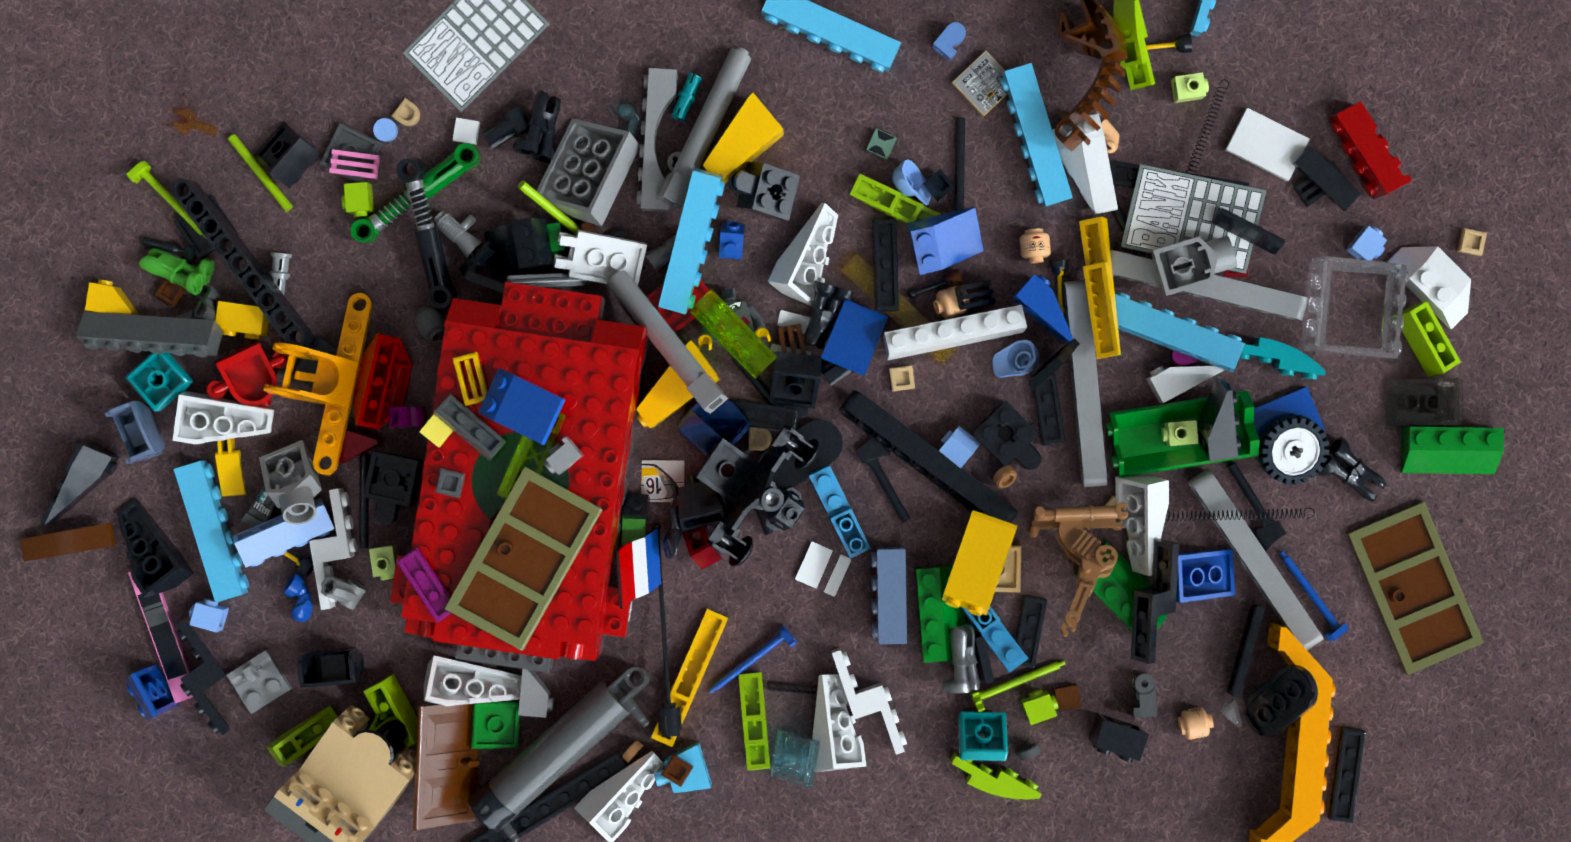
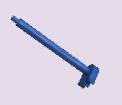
[1279,551,1349,642]
[709,624,798,693]

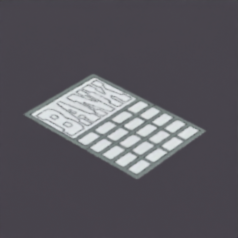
[403,0,550,112]
[1121,164,1267,274]

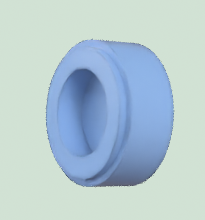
[373,118,398,142]

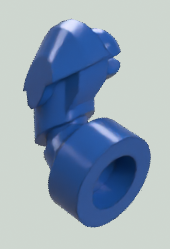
[283,573,313,622]

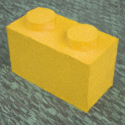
[215,301,268,340]

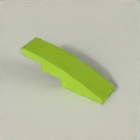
[850,174,941,224]
[739,672,771,771]

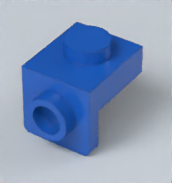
[719,221,745,259]

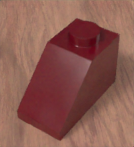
[338,429,383,465]

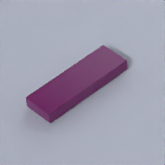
[396,548,452,623]

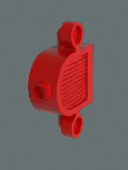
[207,340,289,407]

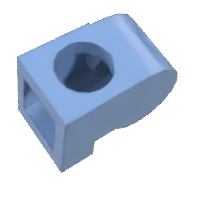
[932,22,966,62]

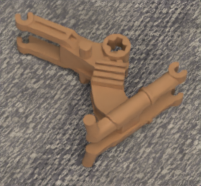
[1029,502,1128,637]

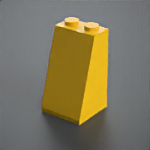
[703,93,784,184]
[636,340,721,428]
[942,510,1017,616]

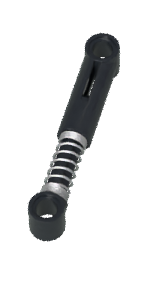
[396,157,457,308]

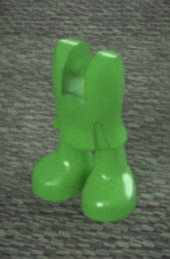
[139,248,215,295]

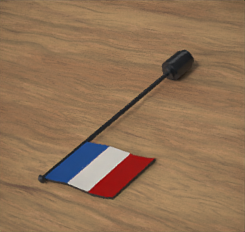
[616,524,682,737]

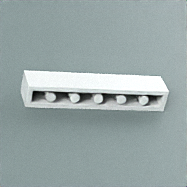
[883,305,1027,360]

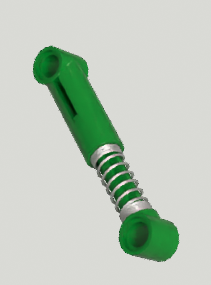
[351,143,481,244]

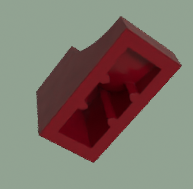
[682,526,722,569]

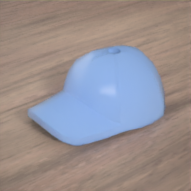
[892,160,932,206]
[993,340,1039,378]

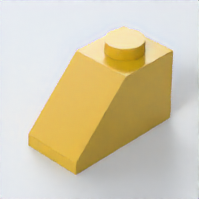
[85,279,139,315]

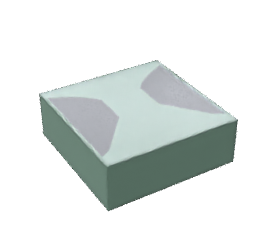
[866,128,897,160]

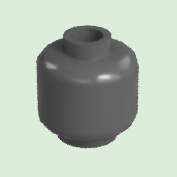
[414,306,446,342]

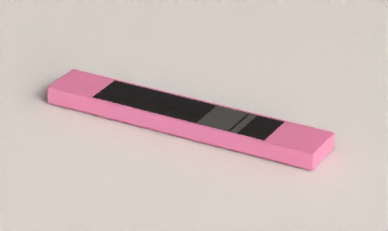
[128,572,193,703]

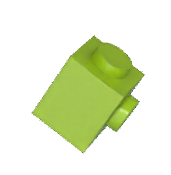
[341,182,374,218]
[1020,689,1059,725]

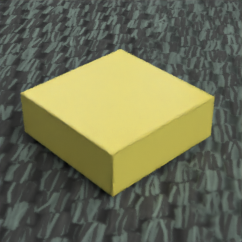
[420,415,453,447]

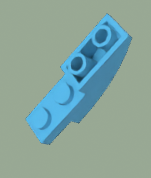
[808,464,871,559]
[961,606,1028,673]

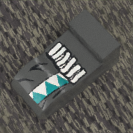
[241,486,278,527]
[1130,672,1157,718]

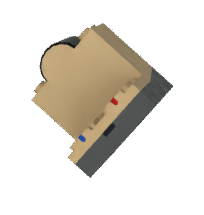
[264,705,416,842]

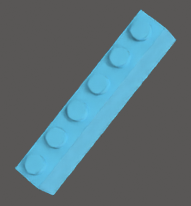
[762,0,901,73]
[1000,63,1073,207]
[658,168,725,314]
[1115,292,1245,373]
[174,460,249,603]

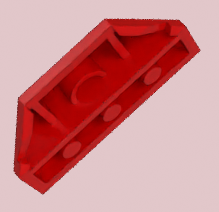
[353,333,413,430]

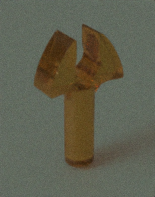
[172,109,218,136]

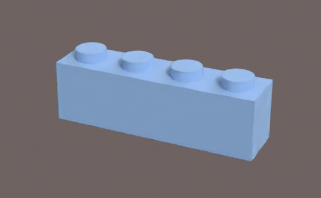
[233,498,334,567]

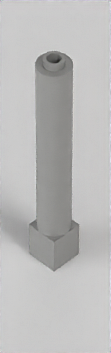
[657,47,751,209]
[607,270,728,414]

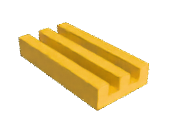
[453,352,488,406]

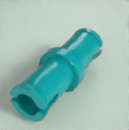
[671,73,702,122]

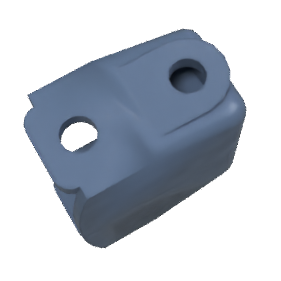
[105,401,166,464]

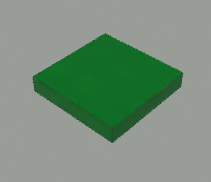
[471,701,520,749]

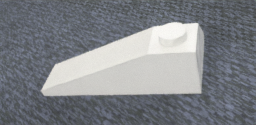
[1052,114,1118,215]

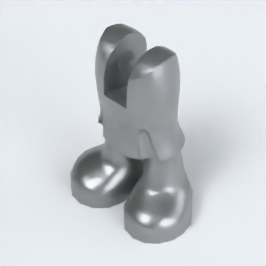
[943,624,980,693]

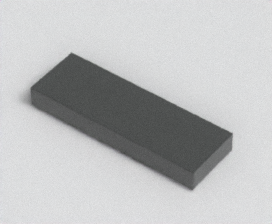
[433,394,507,461]

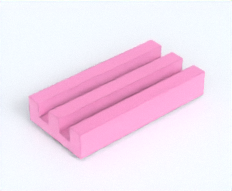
[329,149,380,179]

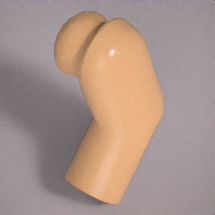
[1101,119,1120,154]

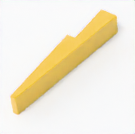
[1079,217,1121,359]
[651,609,728,747]

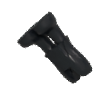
[513,90,561,163]
[804,281,854,350]
[1316,437,1387,502]

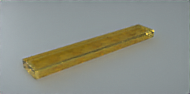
[840,253,958,365]

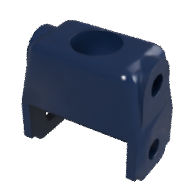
[676,399,751,457]

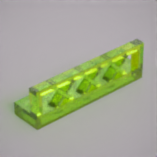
[690,289,777,379]
[497,413,566,498]

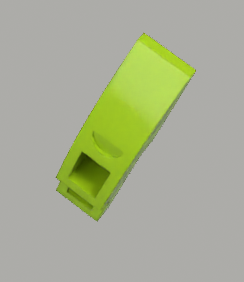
[1113,0,1155,90]
[950,752,1042,799]

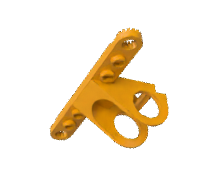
[263,293,373,475]

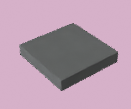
[319,122,382,183]

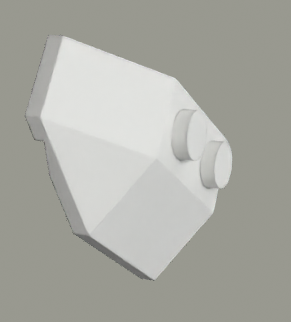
[1385,246,1471,329]

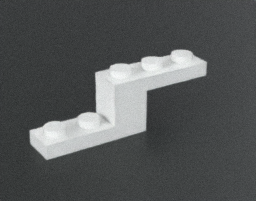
[309,488,357,610]
[831,648,907,755]

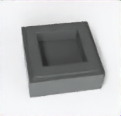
[435,468,466,498]

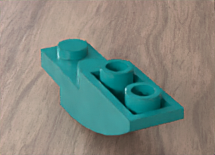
[1239,337,1326,380]

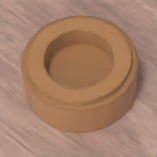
[993,466,1017,488]
[622,740,644,763]

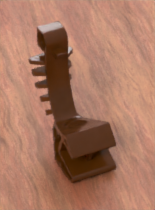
[1055,0,1128,152]

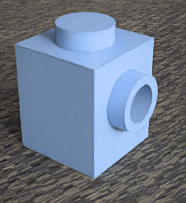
[1345,226,1387,264]
[939,426,981,468]
[189,598,229,632]

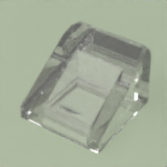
[1219,696,1242,728]

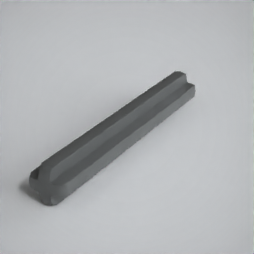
[505,273,592,288]

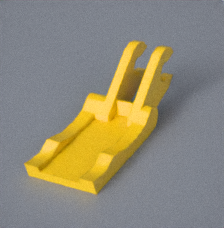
[215,438,247,497]

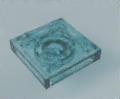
[771,730,820,788]

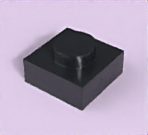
[923,169,955,202]
[623,494,650,520]

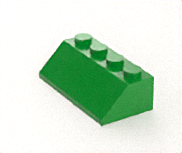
[1401,427,1504,474]
[1074,541,1168,631]
[915,564,966,663]

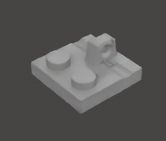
[227,650,292,714]

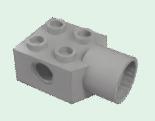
[1151,235,1237,296]
[259,440,322,525]

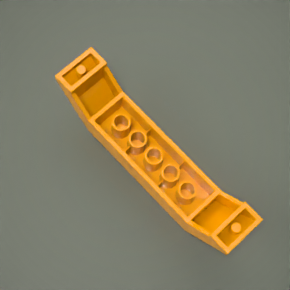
[1249,622,1335,842]

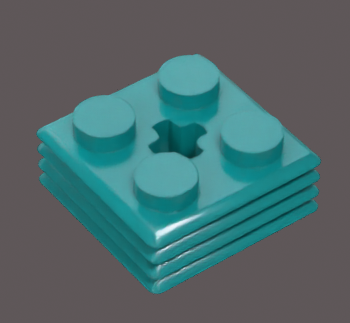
[125,352,193,411]
[958,711,1008,761]

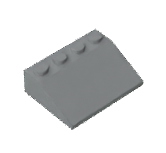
[537,118,640,226]

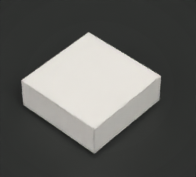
[452,118,480,145]

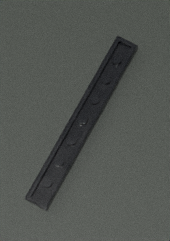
[468,750,628,842]

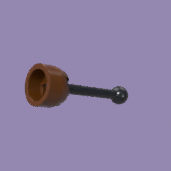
[908,269,963,299]

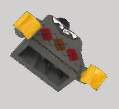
[698,288,771,350]

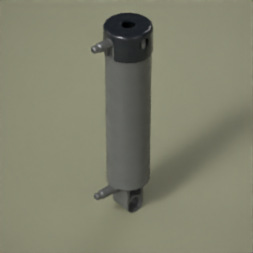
[468,667,650,842]

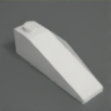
[768,203,838,307]
[172,391,274,444]
[1115,476,1169,576]
[423,656,522,706]
[811,674,866,772]
[574,751,665,842]

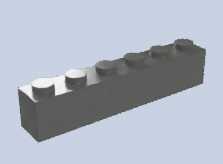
[76,311,223,357]

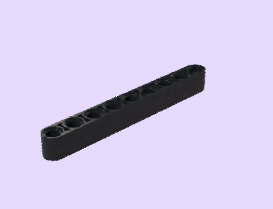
[171,179,313,347]
[839,390,1018,523]

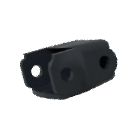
[297,648,364,688]

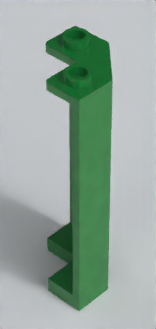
[1106,390,1260,478]

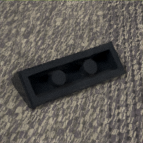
[1212,207,1285,254]

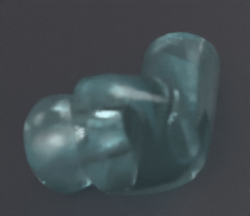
[618,104,640,138]

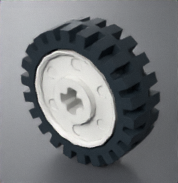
[1257,413,1329,485]

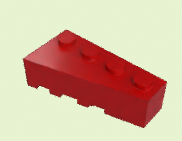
[1330,101,1413,199]

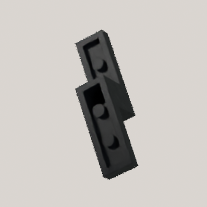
[1131,539,1179,664]
[176,619,231,736]

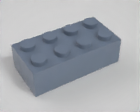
[871,546,907,644]

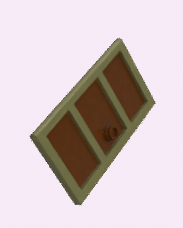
[445,466,603,651]
[1346,501,1484,675]

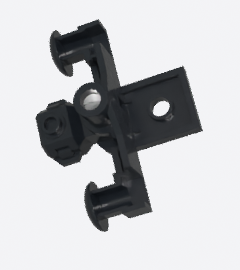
[693,425,820,567]

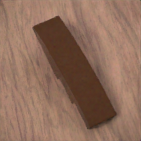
[20,523,116,562]

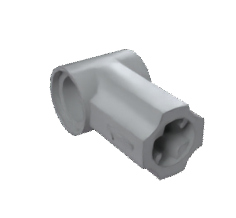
[321,576,367,610]

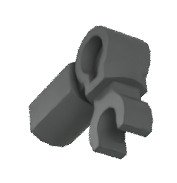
[174,286,218,320]

